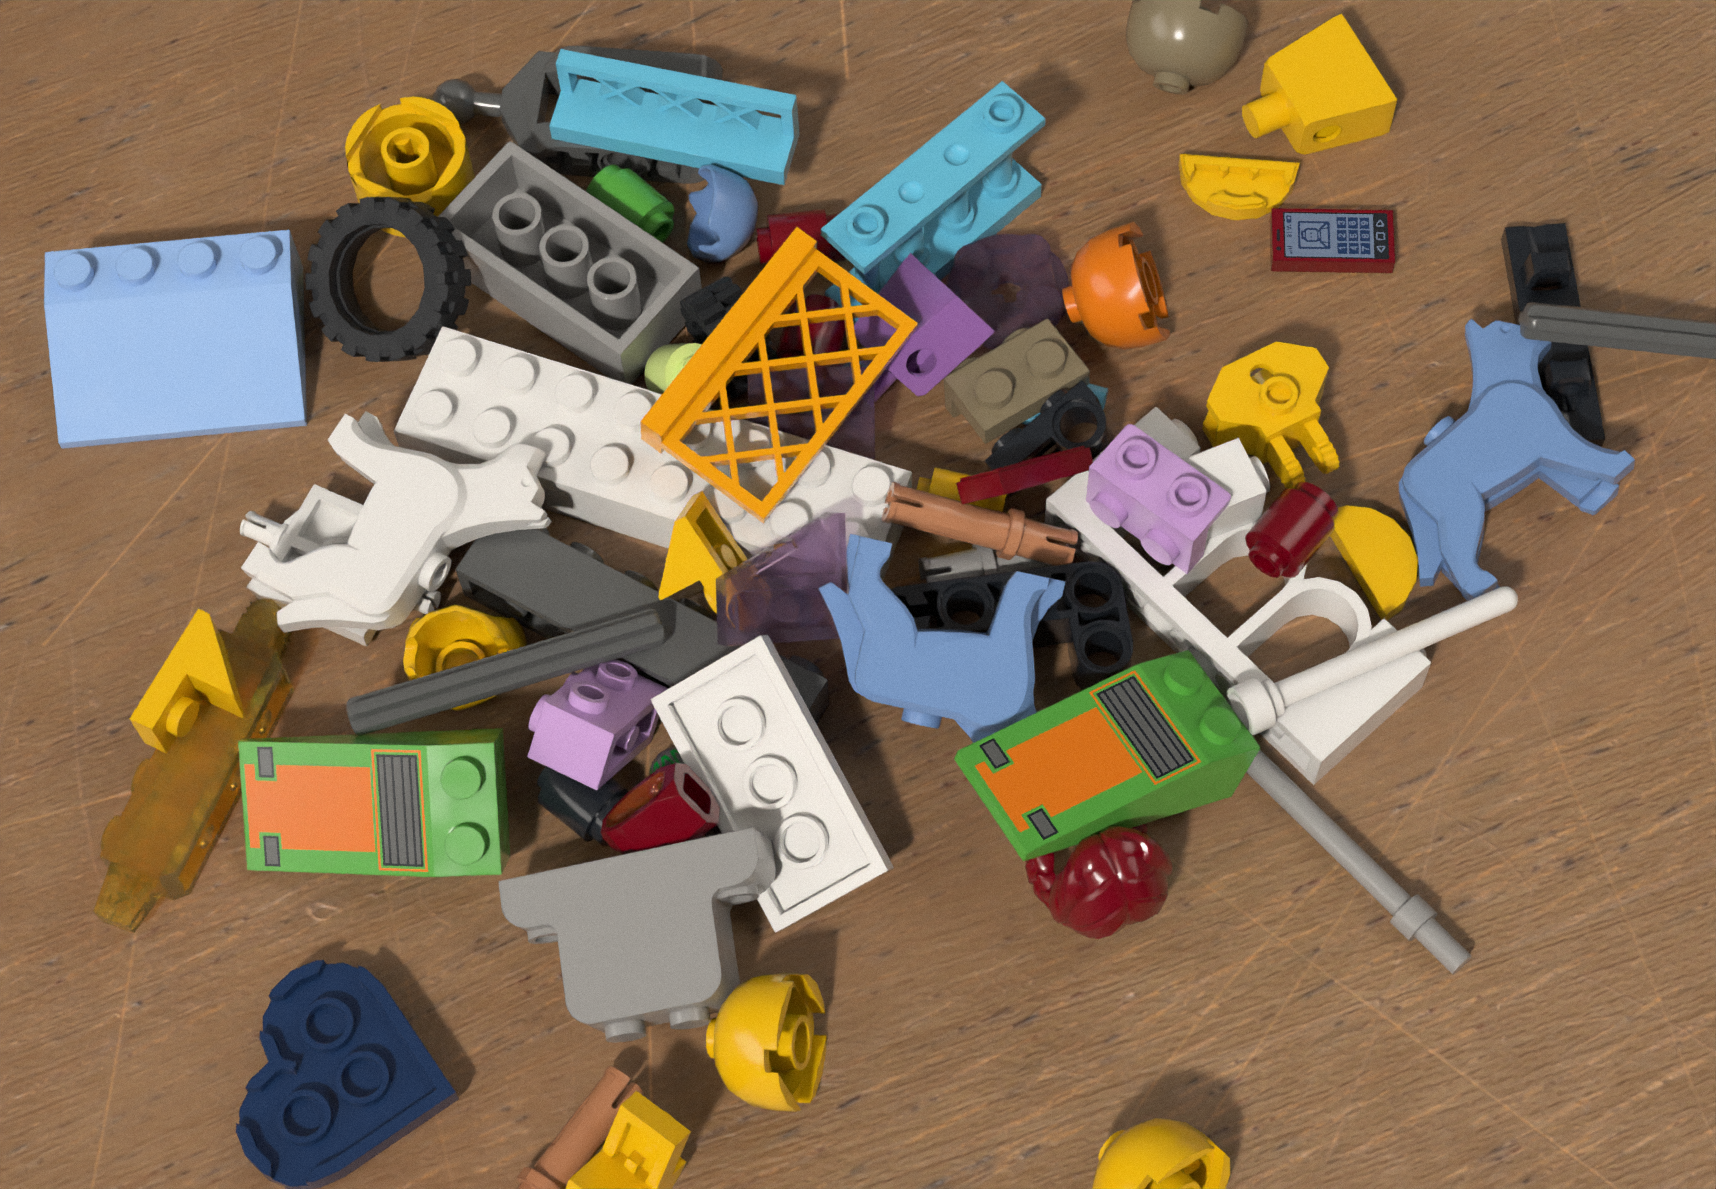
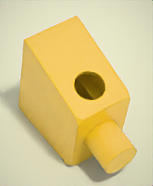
[1242,14,1397,155]

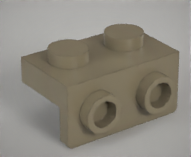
[944,318,1090,444]

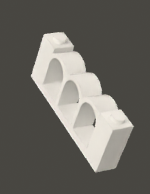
[1045,407,1431,785]

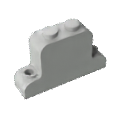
[498,827,776,1043]

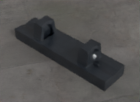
[1501,223,1605,447]

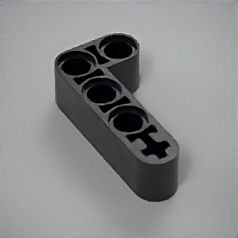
[890,561,1133,690]

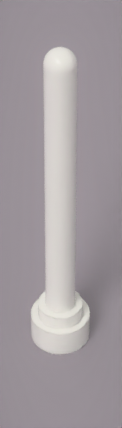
[1227,586,1518,736]

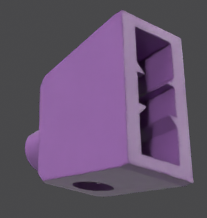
[846,253,995,405]

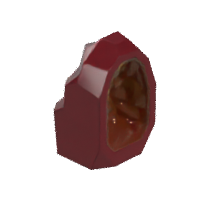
[601,763,720,855]

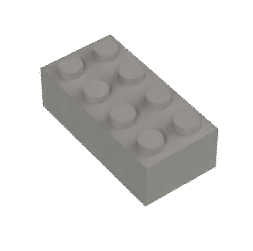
[438,141,702,385]

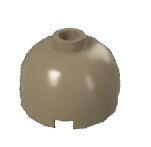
[1126,0,1249,95]

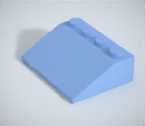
[44,230,307,449]

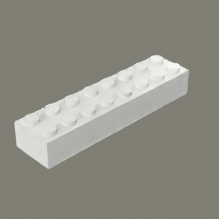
[394,326,912,597]

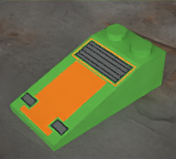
[954,650,1261,861]
[238,728,510,877]

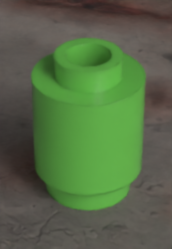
[586,164,674,243]

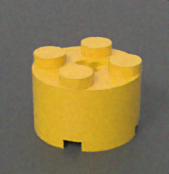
[345,96,475,237]

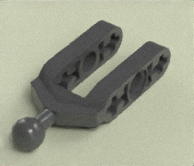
[432,46,723,184]

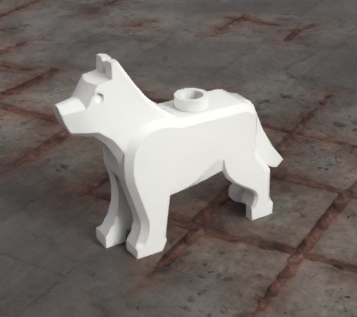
[241,411,551,632]

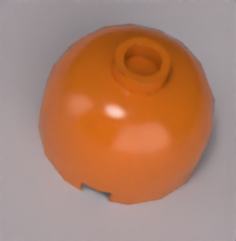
[1062,221,1170,350]

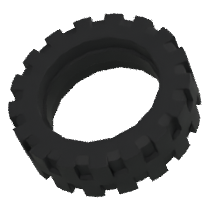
[305,197,471,362]

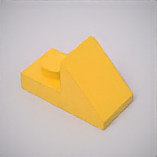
[658,491,771,633]
[129,609,245,754]

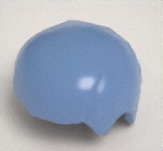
[687,164,758,262]

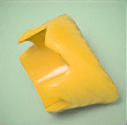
[403,604,527,711]

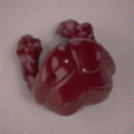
[1025,823,1173,939]

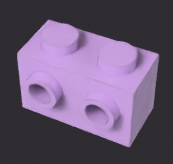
[527,660,668,790]

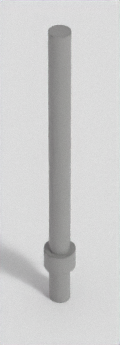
[1246,750,1472,975]

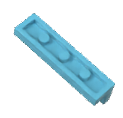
[549,49,799,185]

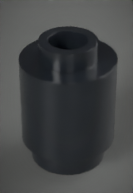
[537,766,628,846]

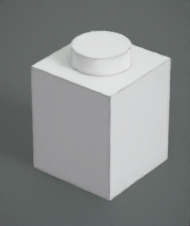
[1183,438,1270,541]

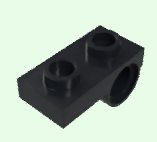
[984,381,1114,497]

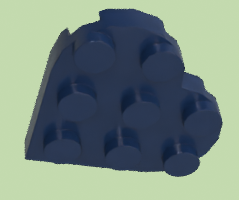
[236,960,459,1189]

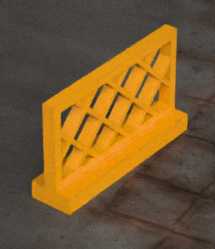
[640,227,918,524]

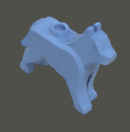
[1399,319,1635,601]
[818,534,1065,743]

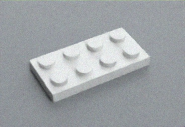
[650,635,894,933]

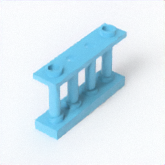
[821,81,1046,324]

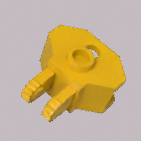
[1202,341,1340,489]

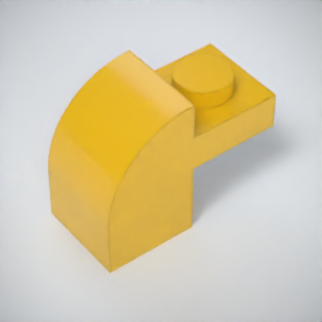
[565,1091,691,1189]

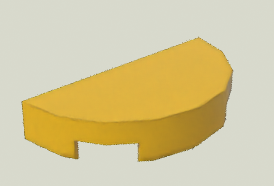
[1178,154,1300,221]
[1330,505,1418,621]

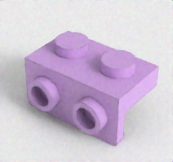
[1086,424,1231,574]

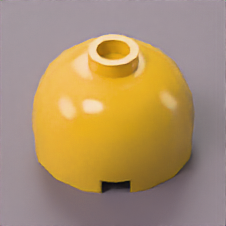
[706,973,827,1112]
[1092,1118,1230,1189]

